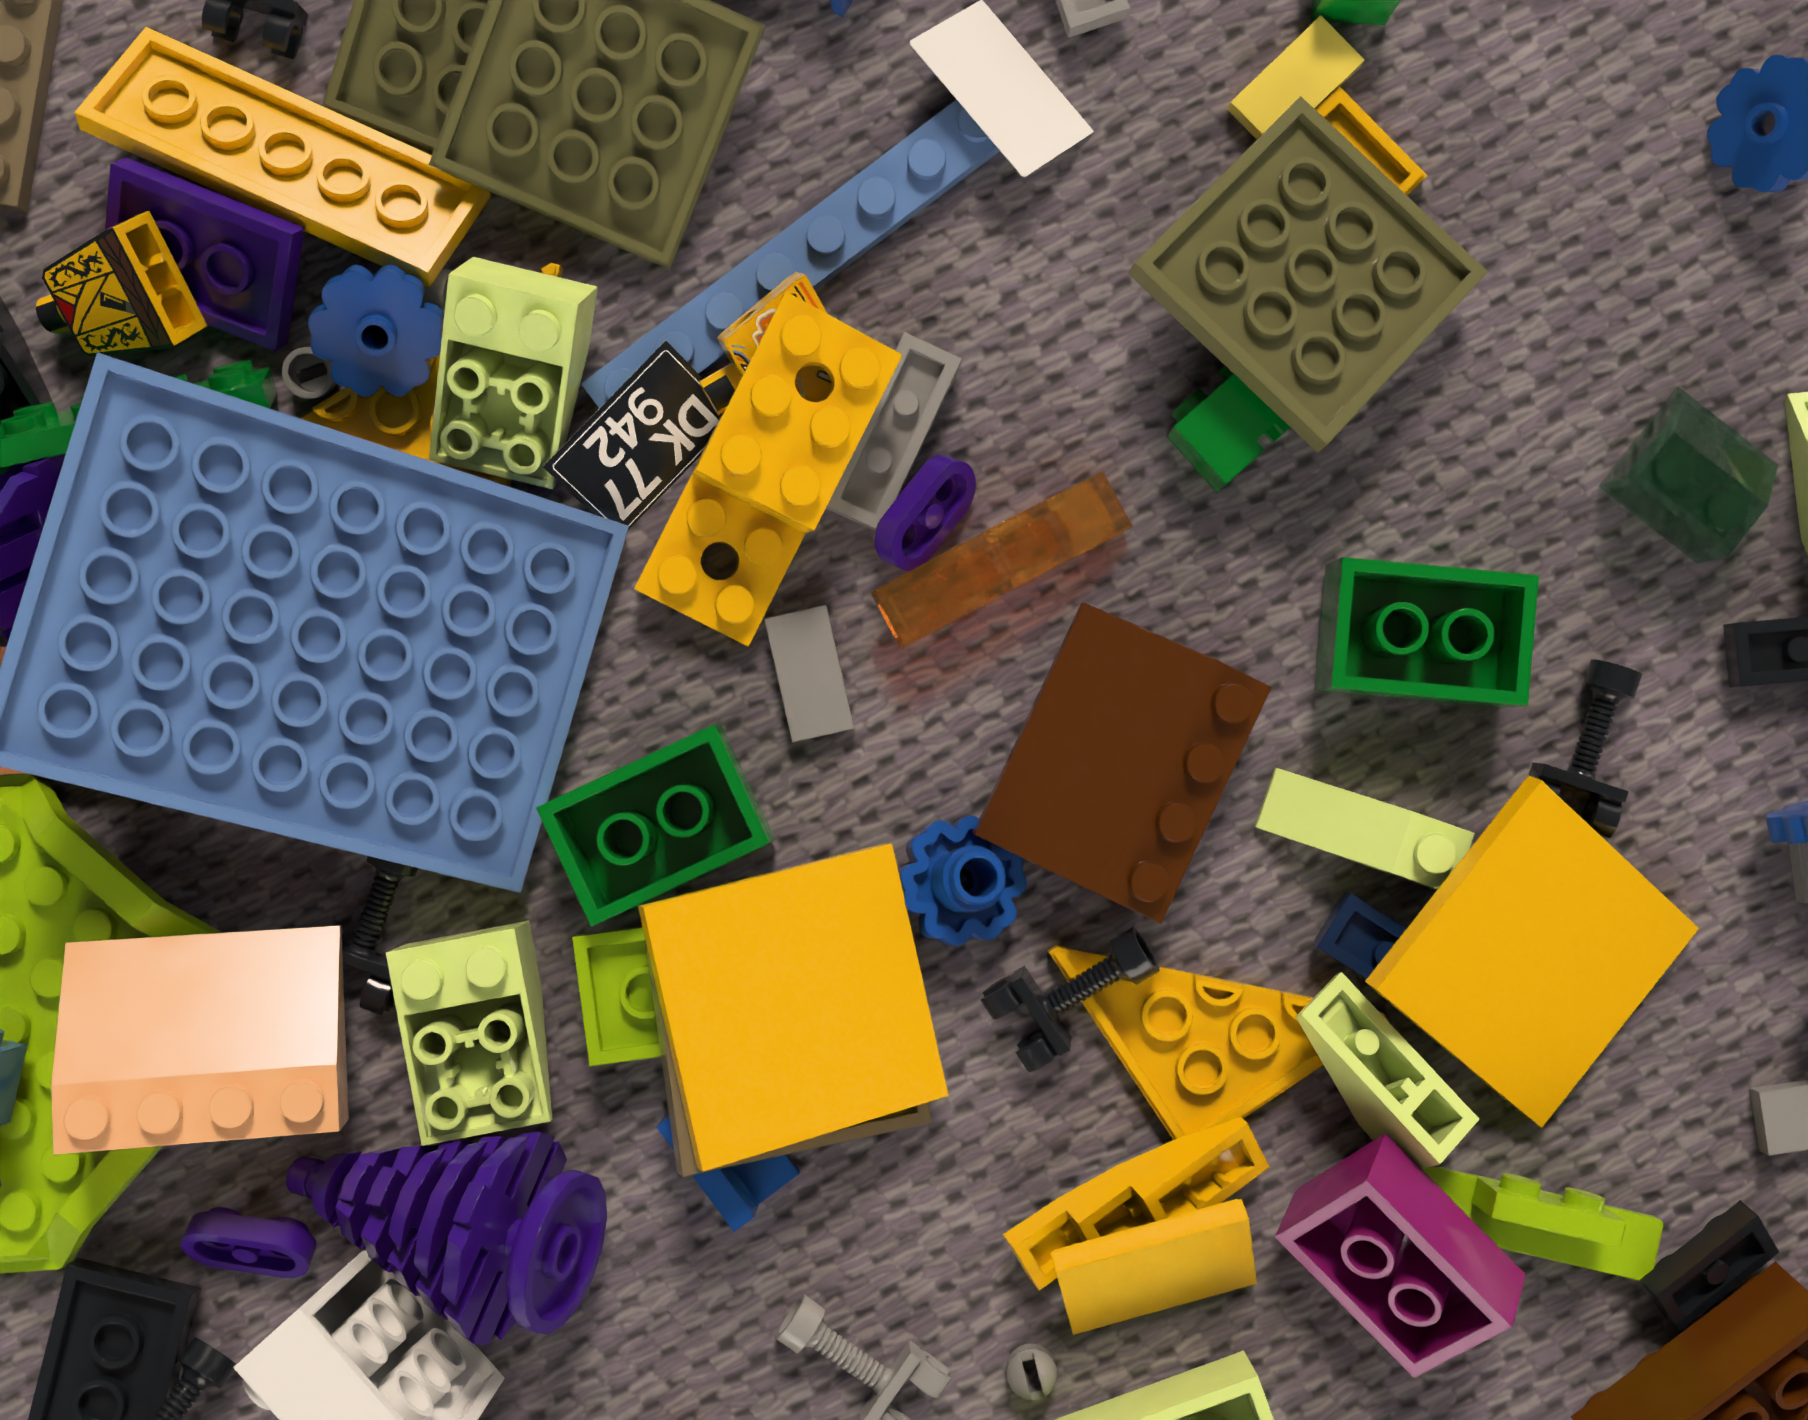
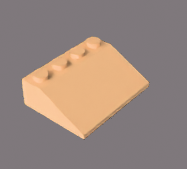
[51,925,349,1155]

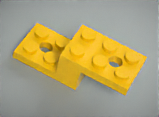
[634,292,903,647]

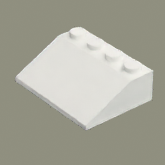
[233,1248,505,1420]

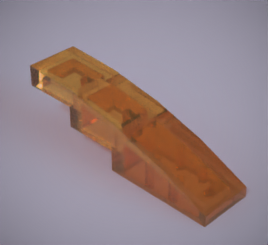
[871,472,1133,650]

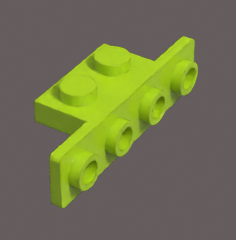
[1422,1166,1663,1281]

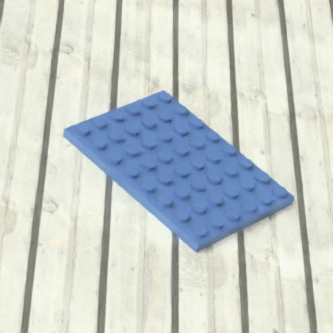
[0,352,629,893]

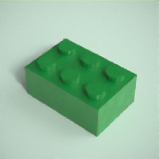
[1314,557,1539,708]
[536,724,776,927]

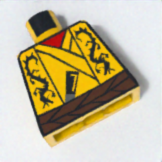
[36,211,207,357]

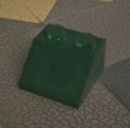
[1598,387,1778,564]

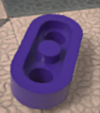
[875,455,976,571]
[181,1207,317,1278]

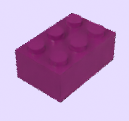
[1275,1133,1526,1378]

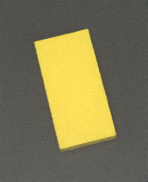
[1227,15,1365,139]

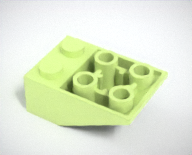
[429,257,598,489]
[386,921,552,1146]

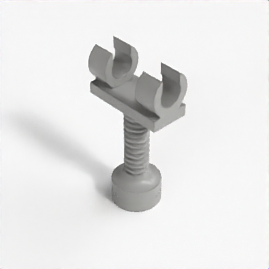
[775,1294,952,1420]

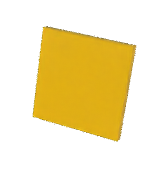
[1365,775,1699,1128]
[638,843,949,1172]

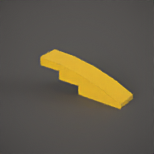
[1003,1116,1269,1291]

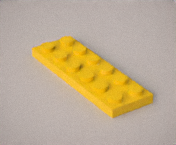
[74,27,490,288]

